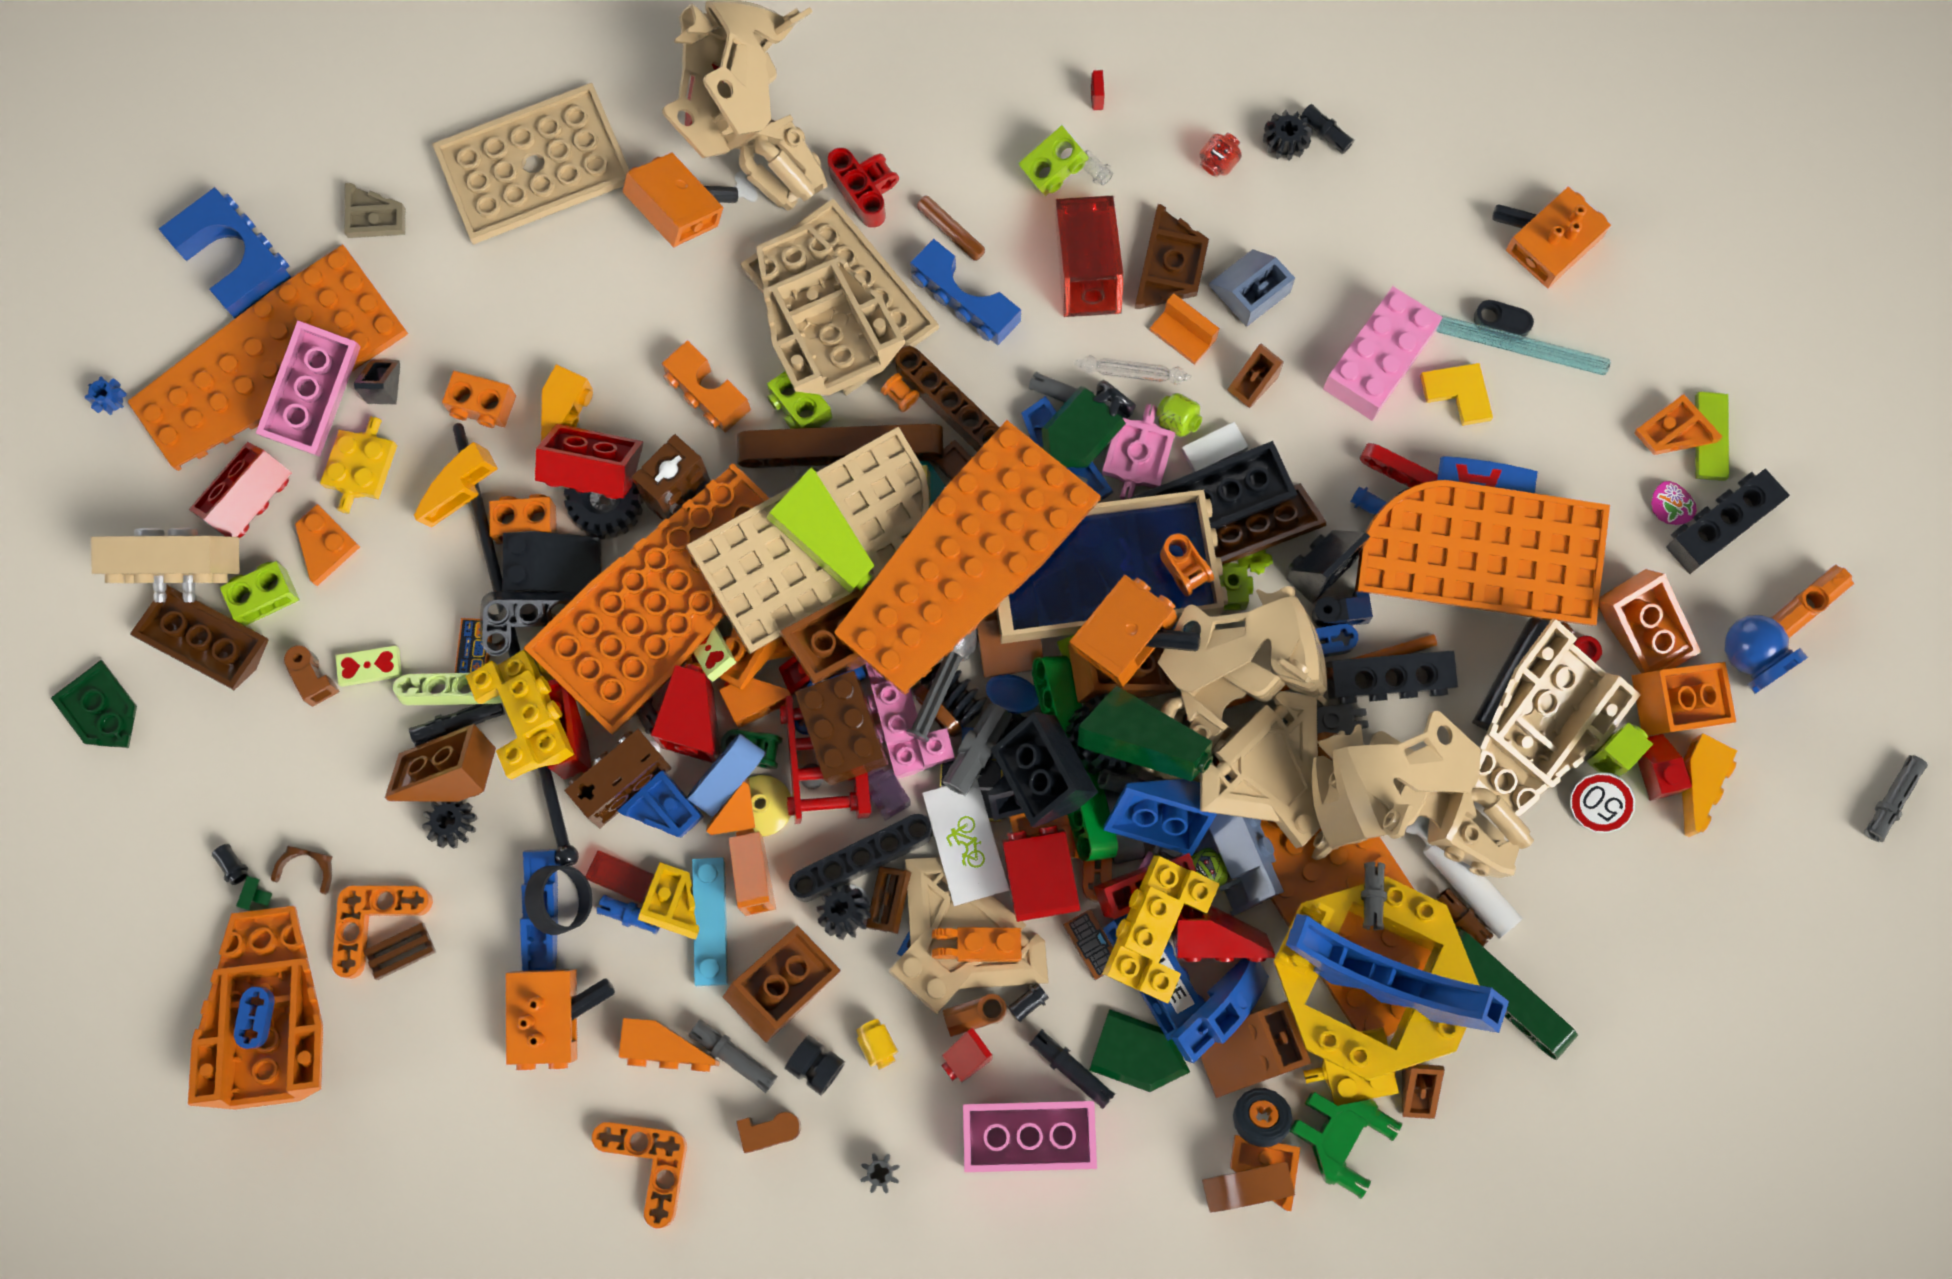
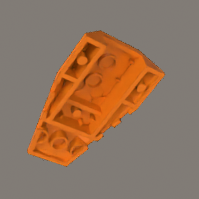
[188,906,323,1110]

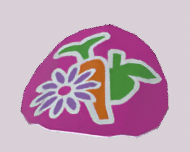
[1651,481,1697,525]

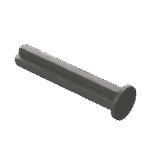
[906,652,961,742]

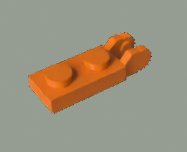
[932,927,1022,962]

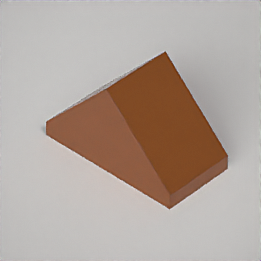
[1227,343,1284,408]
[1402,1064,1445,1119]

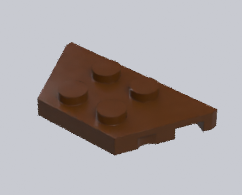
[1135,204,1209,309]

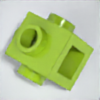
[1219,563,1254,611]

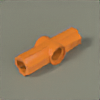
[1771,565,1854,638]

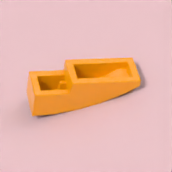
[414,442,498,528]

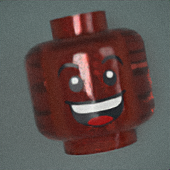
[1199,132,1242,177]

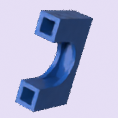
[159,187,292,319]

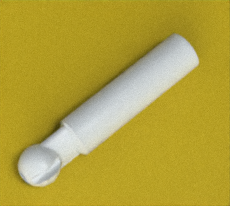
[1405,816,1523,938]

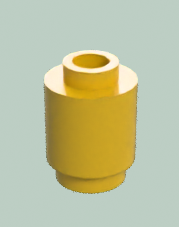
[856,1018,899,1070]

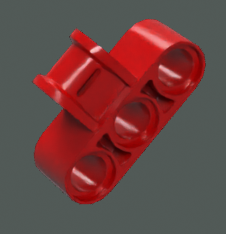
[828,148,899,228]

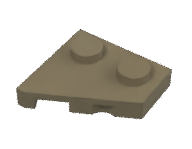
[344,183,406,238]

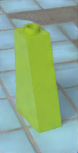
[767,468,874,593]

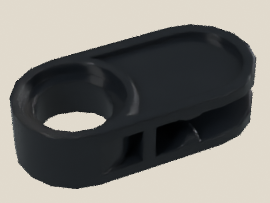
[1474,300,1534,340]

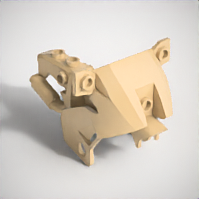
[662,0,828,211]
[1141,586,1329,782]
[1311,711,1534,878]

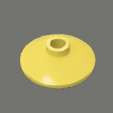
[748,775,791,837]

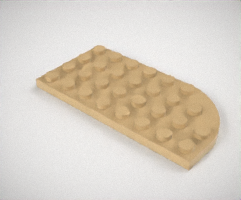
[686,427,929,654]

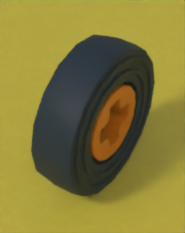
[1233,1088,1292,1147]

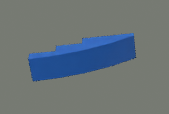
[520,849,558,971]

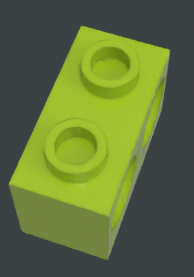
[1018,125,1089,196]
[767,371,833,429]
[220,561,300,626]
[1586,722,1653,777]

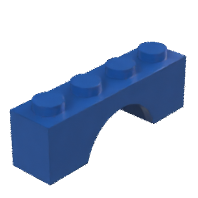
[910,238,1021,345]

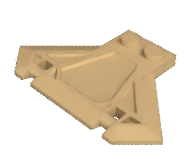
[1200,691,1321,848]
[889,857,1049,1014]

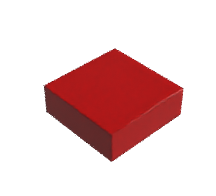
[1090,70,1105,111]

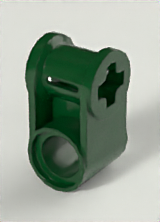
[721,729,783,769]

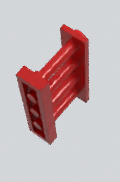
[780,696,871,824]

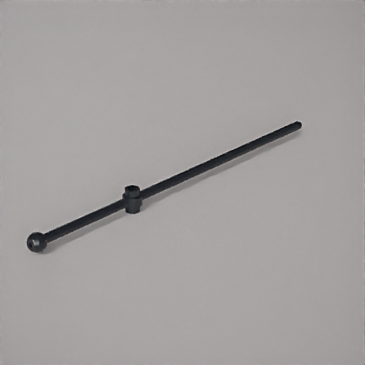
[453,423,579,866]

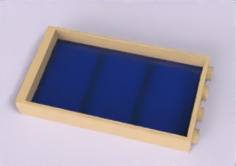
[996,490,1228,644]

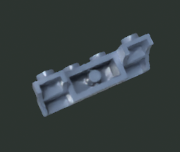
[1209,775,1284,916]

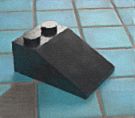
[1287,530,1370,604]
[502,531,601,592]

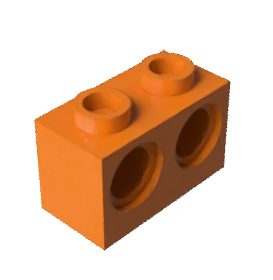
[442,370,516,428]
[489,494,557,544]

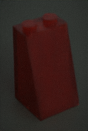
[1055,195,1124,317]

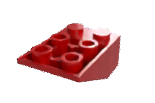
[1172,904,1275,962]

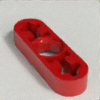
[1360,443,1438,488]

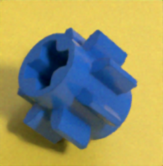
[84,376,127,415]

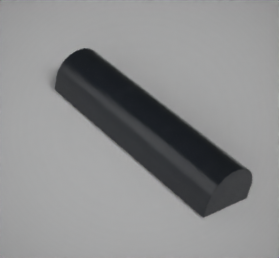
[1472,618,1549,731]

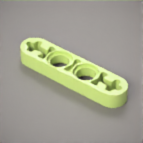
[393,673,503,705]

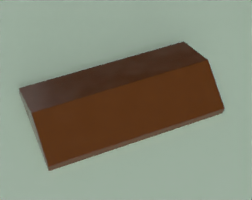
[1214,483,1327,566]
[130,584,269,691]

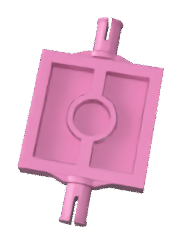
[1102,404,1175,500]

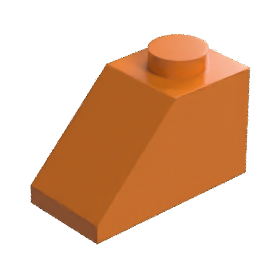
[719,678,794,729]

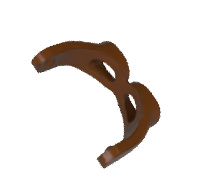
[271,846,333,895]

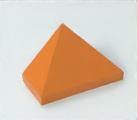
[706,778,755,835]

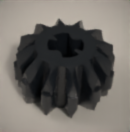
[1263,110,1312,161]
[422,800,478,849]
[816,884,871,940]

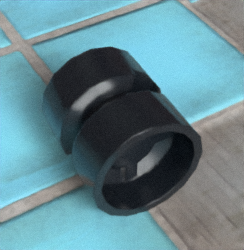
[784,1035,846,1096]

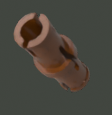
[1435,888,1494,946]

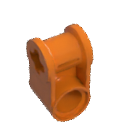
[1160,534,1214,597]

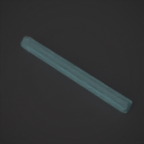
[1436,315,1611,375]

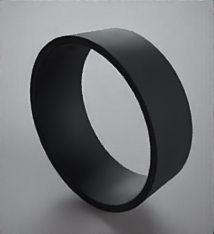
[524,865,593,935]

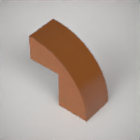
[1202,1162,1295,1213]

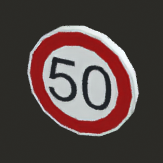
[1570,772,1635,833]

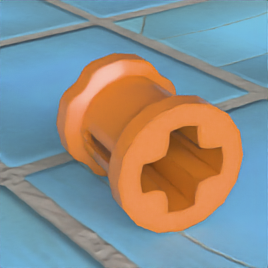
[881,373,920,412]

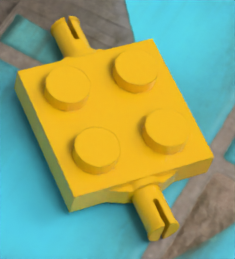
[320,416,398,514]
[1303,1027,1399,1106]

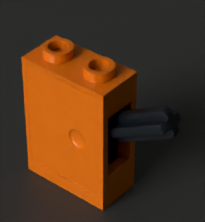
[1069,575,1201,687]

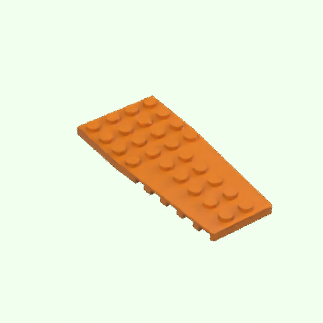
[128,244,408,471]
[835,420,1101,695]
[524,463,770,736]

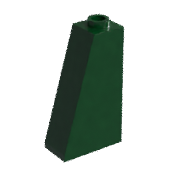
[1078,686,1213,781]

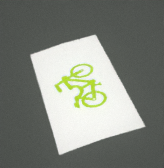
[922,778,1009,906]

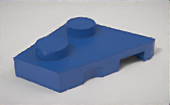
[617,770,704,838]

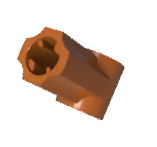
[942,994,1007,1037]

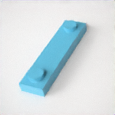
[692,857,728,987]

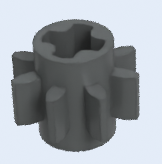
[860,1153,900,1193]

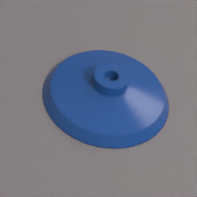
[986,674,1039,714]

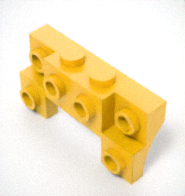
[465,650,574,780]
[1102,855,1220,1003]

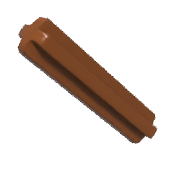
[917,195,985,261]

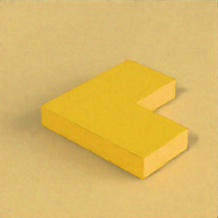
[1420,363,1493,426]

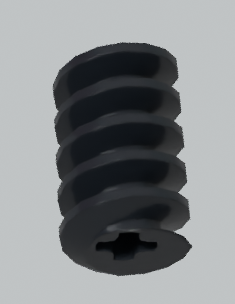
[920,663,987,727]

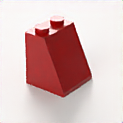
[651,664,721,763]
[1002,825,1081,922]

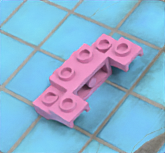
[866,664,955,779]

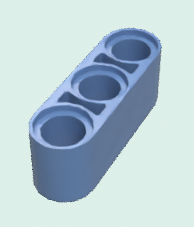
[687,734,765,817]

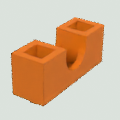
[661,340,751,433]

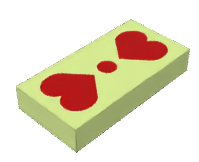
[693,627,736,682]
[336,646,402,687]

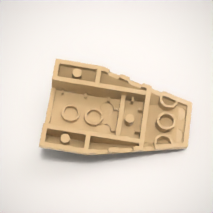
[756,223,905,396]
[1474,618,1641,817]

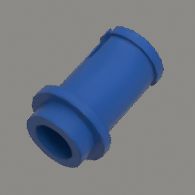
[1350,486,1388,515]

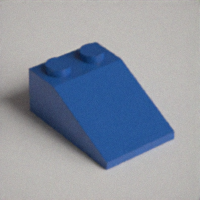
[1103,779,1217,856]

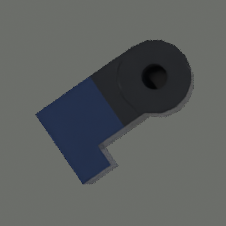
[1312,592,1373,627]

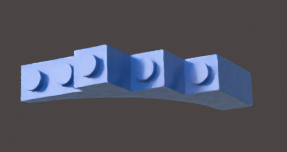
[1286,914,1509,1033]

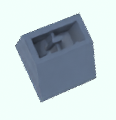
[1208,249,1295,327]

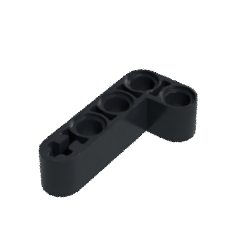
[480,591,580,656]

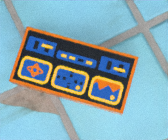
[455,618,493,673]

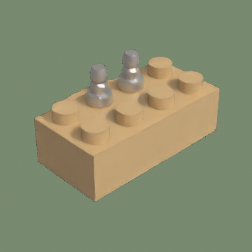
[91,528,240,602]

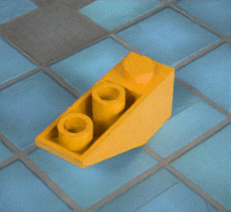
[541,364,593,441]
[1682,733,1737,837]

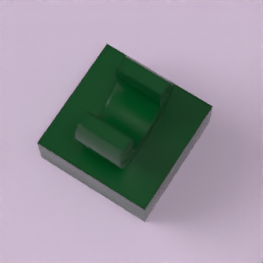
[236,876,272,911]

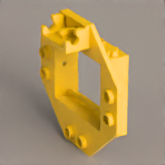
[1273,876,1479,1081]

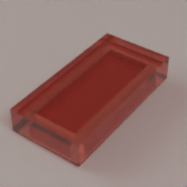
[585,850,654,905]

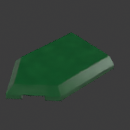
[1042,386,1126,468]
[51,660,137,748]
[1089,1009,1190,1092]

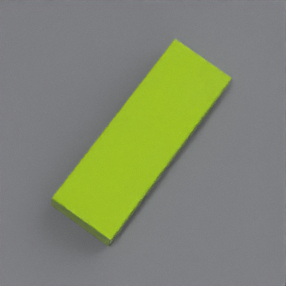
[1695,392,1729,481]

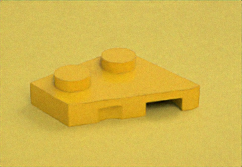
[638,862,699,940]

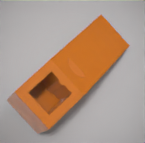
[618,1018,720,1072]

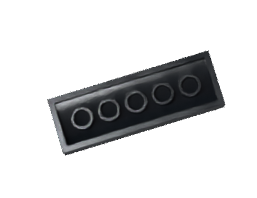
[1108,441,1298,558]

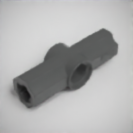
[943,703,1013,796]

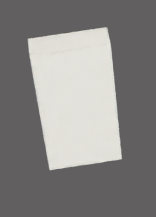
[1181,422,1249,472]

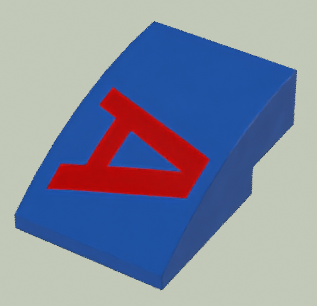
[1438,456,1538,493]

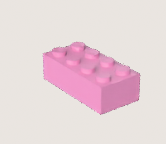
[1323,286,1443,421]
[256,321,361,457]
[963,1101,1097,1172]

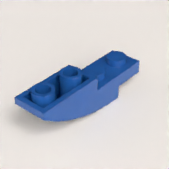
[1170,958,1269,1063]

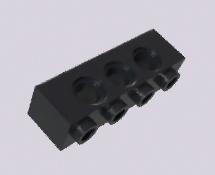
[1666,468,1790,574]
[1325,650,1458,704]

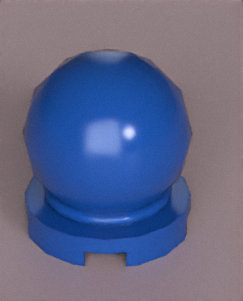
[1724,615,1808,694]

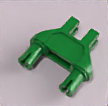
[1289,1092,1403,1199]

